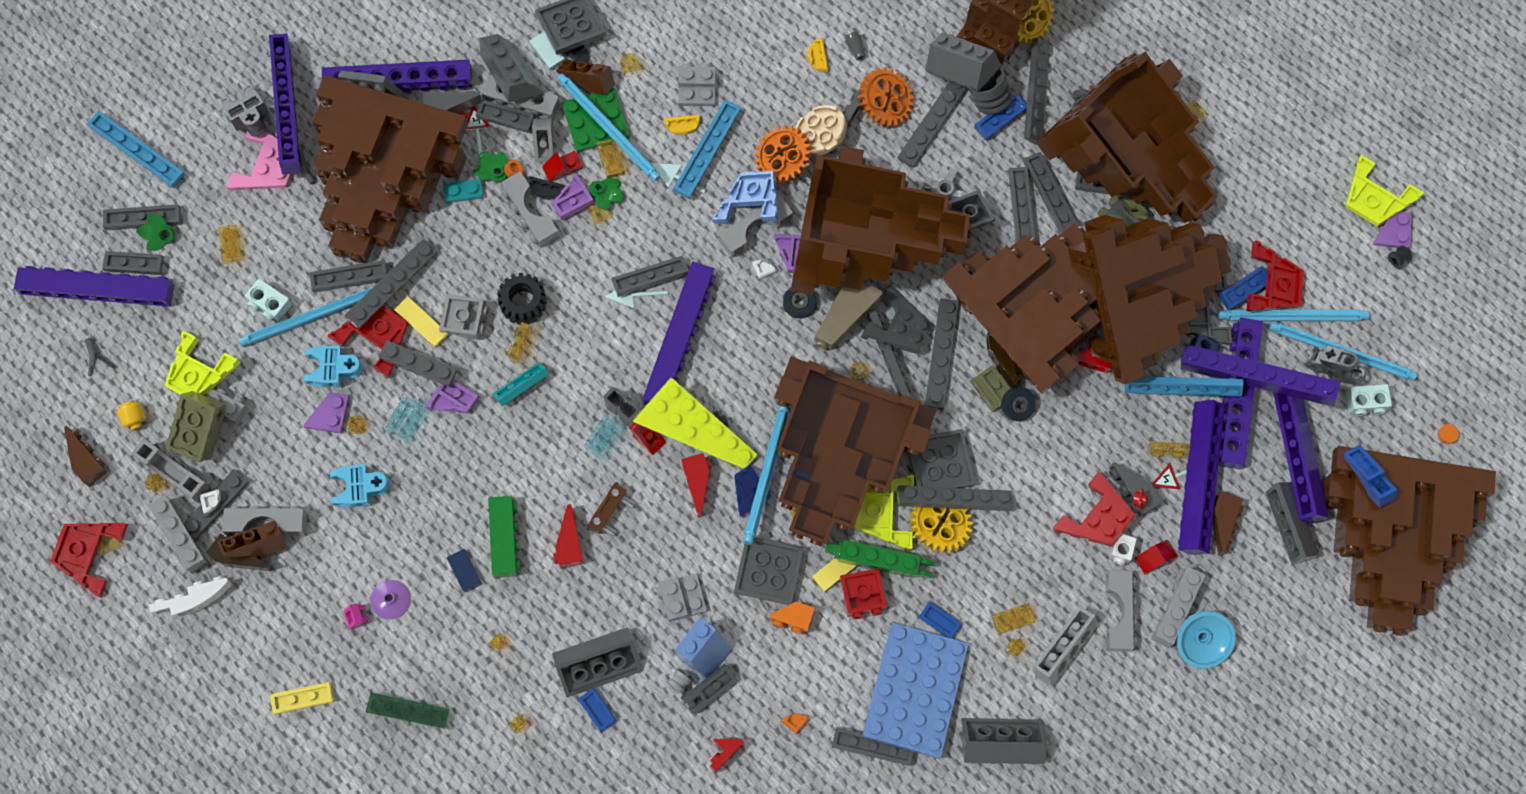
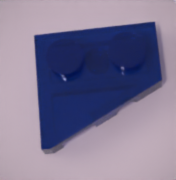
[734,465,772,518]

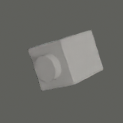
[532,118,554,162]

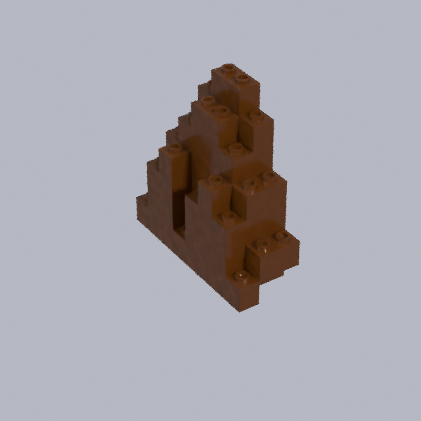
[956,0,1034,65]
[1036,51,1218,223]
[312,75,468,263]
[790,146,972,295]
[1068,215,1231,384]
[941,223,1101,395]
[774,356,937,546]
[1321,446,1496,636]

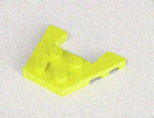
[1345,155,1424,227]
[164,330,241,396]
[854,475,914,551]

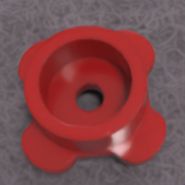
[1133,489,1148,511]

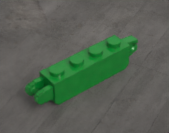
[825,540,934,578]

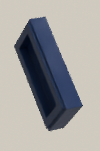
[446,549,482,593]

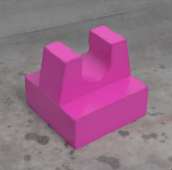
[343,603,369,630]

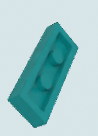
[492,362,549,406]

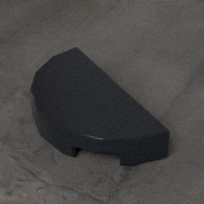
[563,45,589,63]
[529,176,566,200]

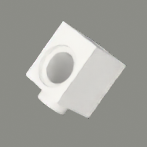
[1109,534,1137,565]

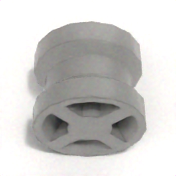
[667,670,692,695]

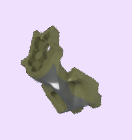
[1098,193,1169,226]

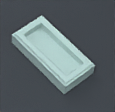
[529,32,565,70]

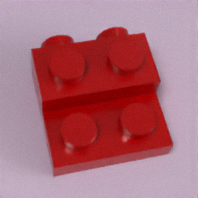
[840,568,887,619]

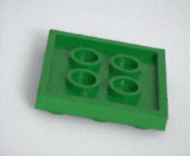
[561,87,630,153]

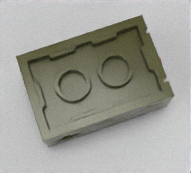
[166,391,227,462]

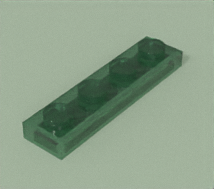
[366,692,450,729]

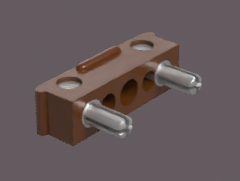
[586,482,635,536]

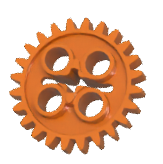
[857,67,915,128]
[754,124,813,185]

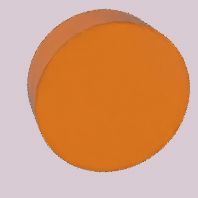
[504,160,524,177]
[1438,424,1459,444]

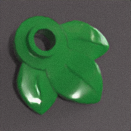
[473,151,508,182]
[589,178,625,210]
[136,213,176,251]

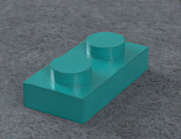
[443,179,483,203]

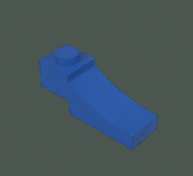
[1343,445,1397,508]

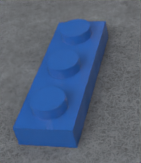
[974,93,1027,140]
[1218,265,1267,310]

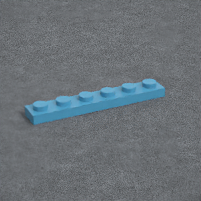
[673,99,741,199]
[87,110,185,188]
[1125,376,1243,396]

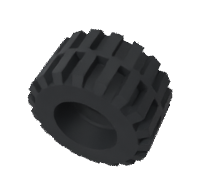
[497,273,547,325]

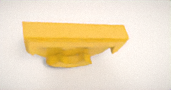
[807,38,828,72]
[664,115,700,135]

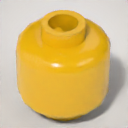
[117,400,146,430]

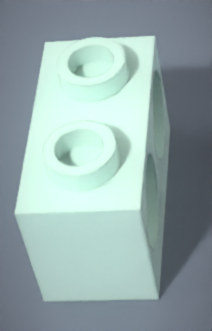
[245,278,293,322]
[1345,384,1392,416]

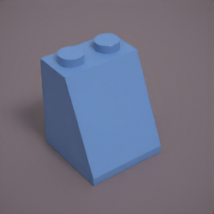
[675,617,732,678]

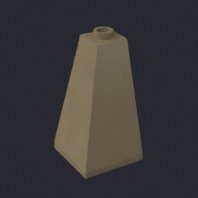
[814,283,883,351]

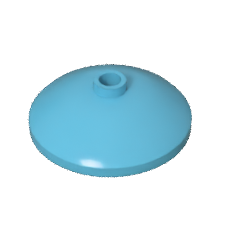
[1176,611,1236,669]

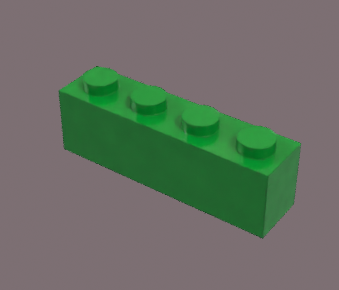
[488,496,521,578]

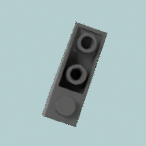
[423,90,481,114]
[1109,462,1163,517]

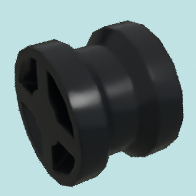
[1388,245,1413,269]

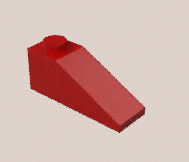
[681,453,712,518]
[553,504,584,569]

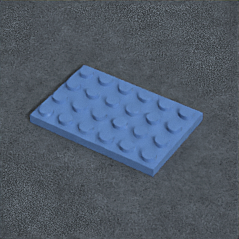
[862,622,969,759]

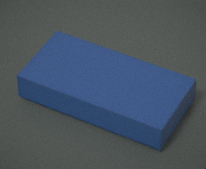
[918,601,962,639]
[578,688,617,733]

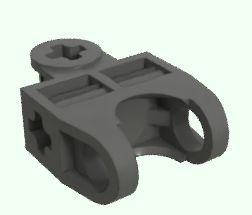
[222,86,269,136]
[1306,345,1366,384]

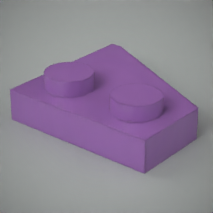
[552,173,594,220]
[1373,212,1412,249]
[774,234,801,272]
[425,380,479,413]
[304,393,349,434]

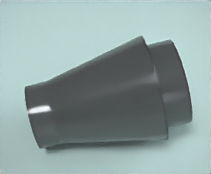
[845,31,866,60]

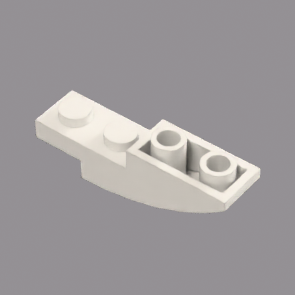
[149,576,232,618]

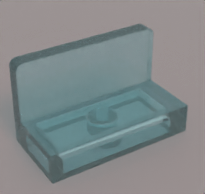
[384,397,429,443]
[584,413,623,460]

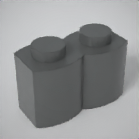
[603,387,640,427]

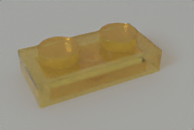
[596,139,625,179]
[218,224,242,264]
[508,322,530,364]
[1147,441,1190,458]
[991,603,1036,635]

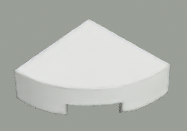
[752,260,776,280]
[199,490,221,515]

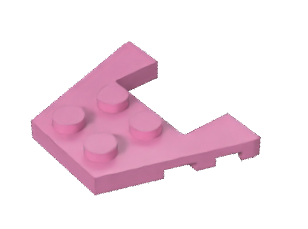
[227,131,292,190]

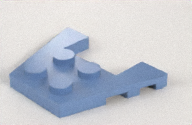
[712,171,779,224]

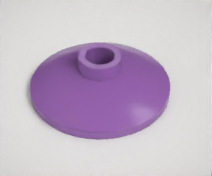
[370,580,410,619]

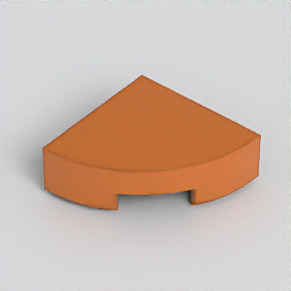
[781,714,809,734]

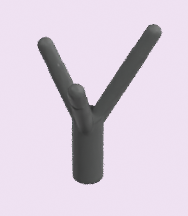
[276,148,316,184]
[84,338,116,376]

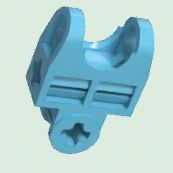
[304,346,363,387]
[330,464,390,508]

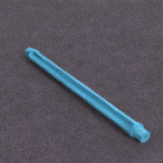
[557,74,660,181]
[239,286,374,347]
[1217,310,1369,321]
[1269,322,1417,381]
[744,405,790,545]

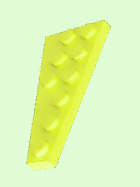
[632,378,758,469]

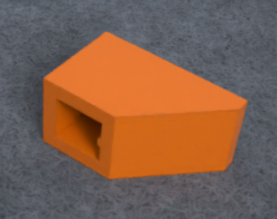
[769,602,815,635]

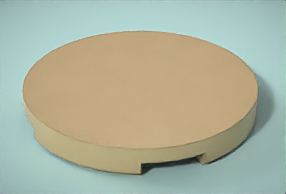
[795,105,847,156]

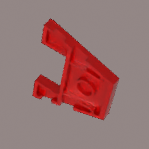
[1246,240,1304,312]
[327,305,408,378]
[1053,472,1136,547]
[50,523,128,598]

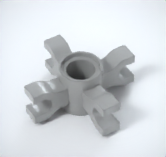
[922,168,967,200]

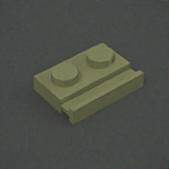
[970,365,1011,412]

